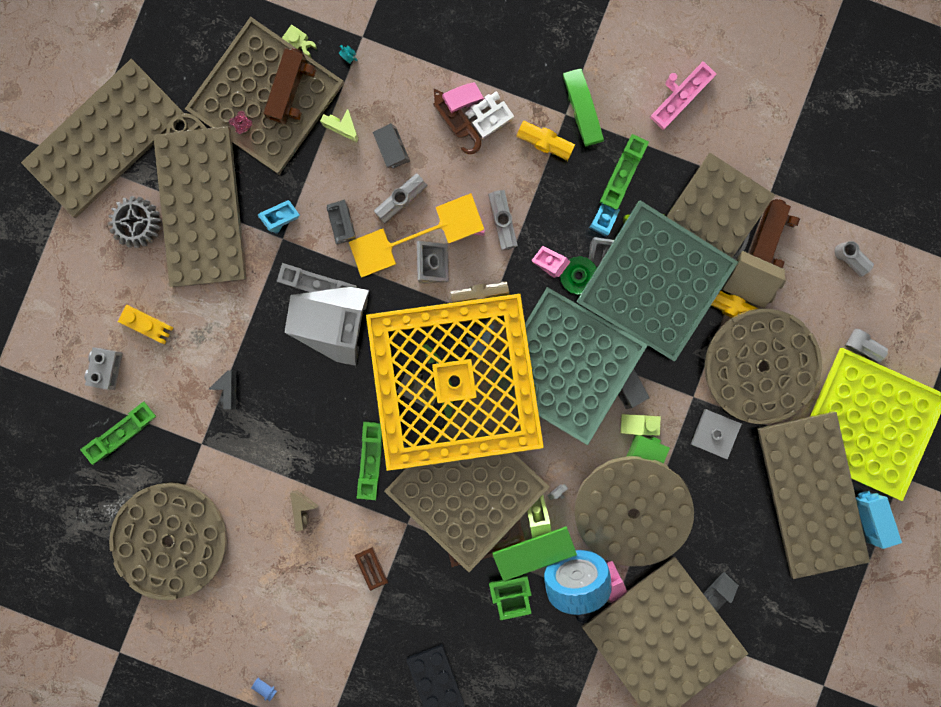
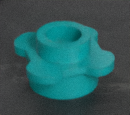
[339,45,358,63]

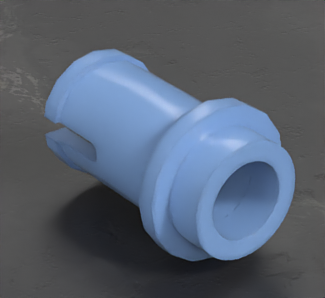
[251,678,277,701]

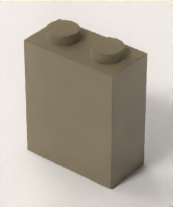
[722,251,786,308]

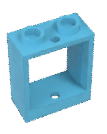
[856,491,902,549]

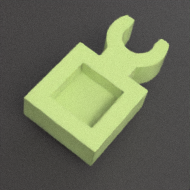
[282,25,317,57]

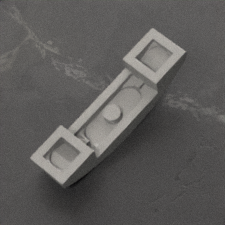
[277,263,357,292]

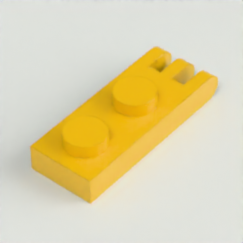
[118,305,173,345]

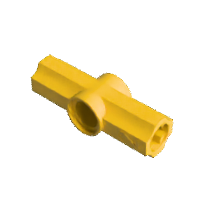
[516,121,575,161]
[711,291,758,318]

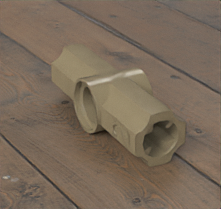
[450,282,509,303]

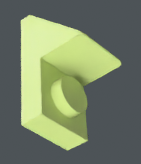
[320,109,358,142]
[620,414,661,436]

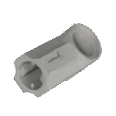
[834,241,874,277]
[845,329,888,363]

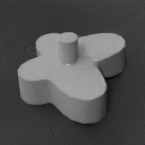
[547,484,568,500]

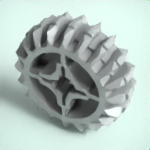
[108,196,162,248]

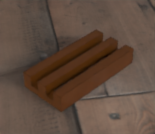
[355,547,388,591]

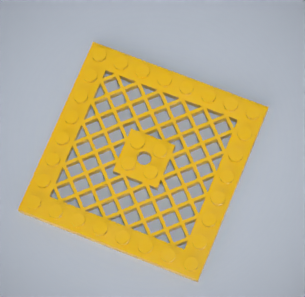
[366,294,544,471]

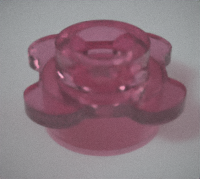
[229,111,252,134]

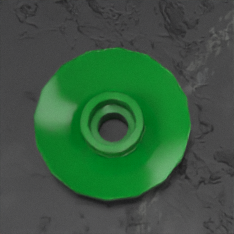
[560,256,597,294]

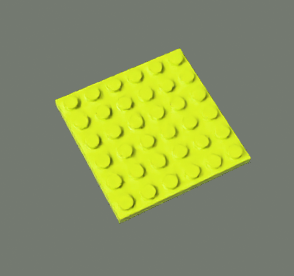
[810,348,941,501]

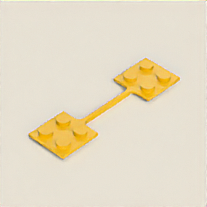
[349,193,485,278]

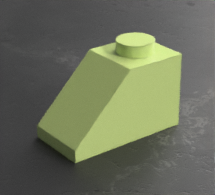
[527,495,551,538]

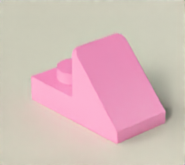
[532,246,570,278]
[606,561,627,603]

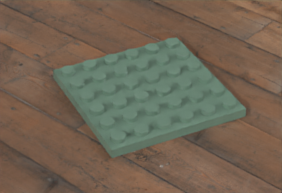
[576,201,738,361]
[488,287,648,445]

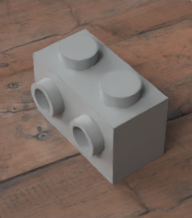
[84,347,123,390]
[396,370,437,410]

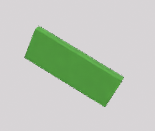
[493,526,577,581]

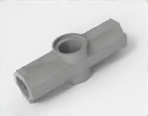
[374,173,427,224]
[488,190,518,250]

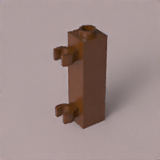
[263,48,316,125]
[749,199,800,268]

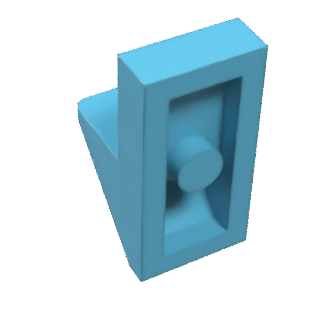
[258,200,300,233]
[589,204,620,236]

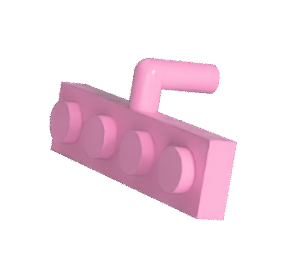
[650,62,716,130]

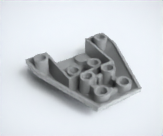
[285,287,369,366]

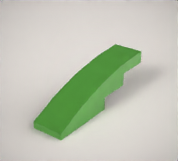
[563,69,604,146]

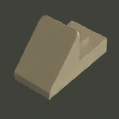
[290,490,319,531]

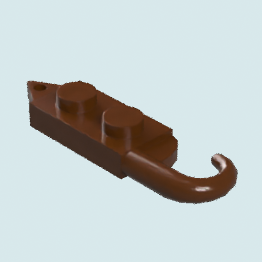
[433,89,481,154]

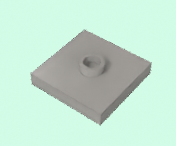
[691,409,741,459]

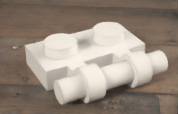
[465,92,514,139]

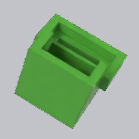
[626,435,670,464]
[489,575,532,620]

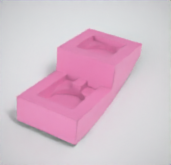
[442,82,484,113]

